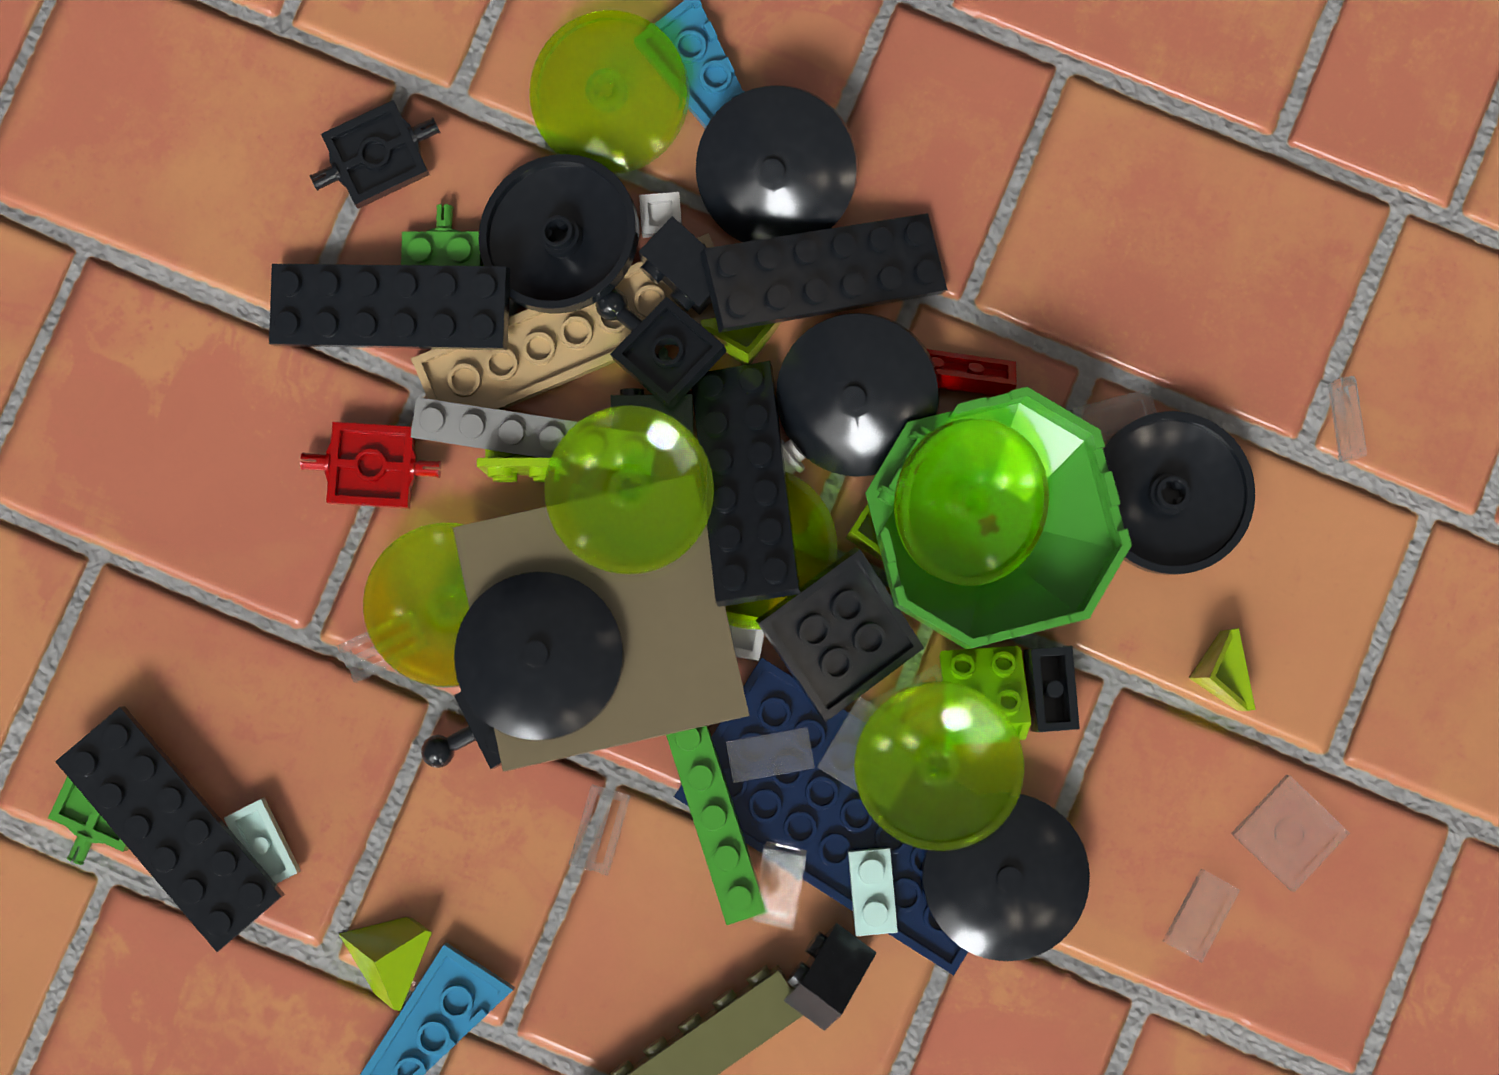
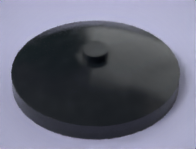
[696,85,858,242]
[479,154,639,314]
[776,313,940,477]
[1103,411,1255,575]
[454,572,624,740]
[922,792,1090,961]

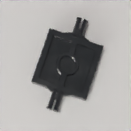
[309,100,441,209]

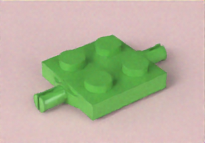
[401,204,484,266]
[48,776,129,865]

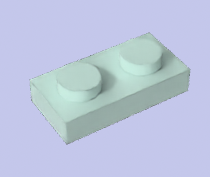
[224,798,301,884]
[848,847,898,936]

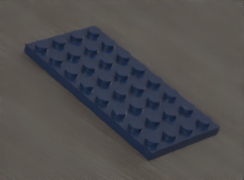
[674,657,979,975]

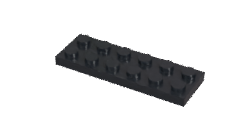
[700,213,947,333]
[269,264,510,350]
[692,361,801,607]
[55,706,285,952]

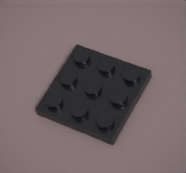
[755,547,924,722]

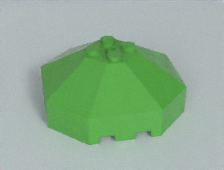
[865,387,1132,649]

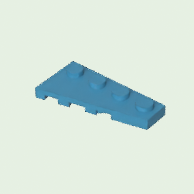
[634,0,745,129]
[360,942,515,1075]

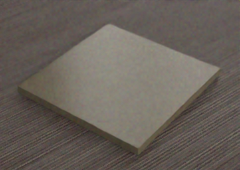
[453,474,749,772]

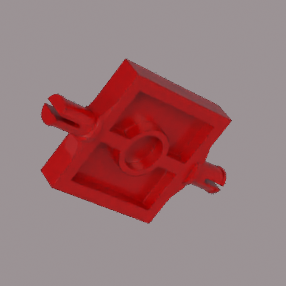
[300,422,441,509]

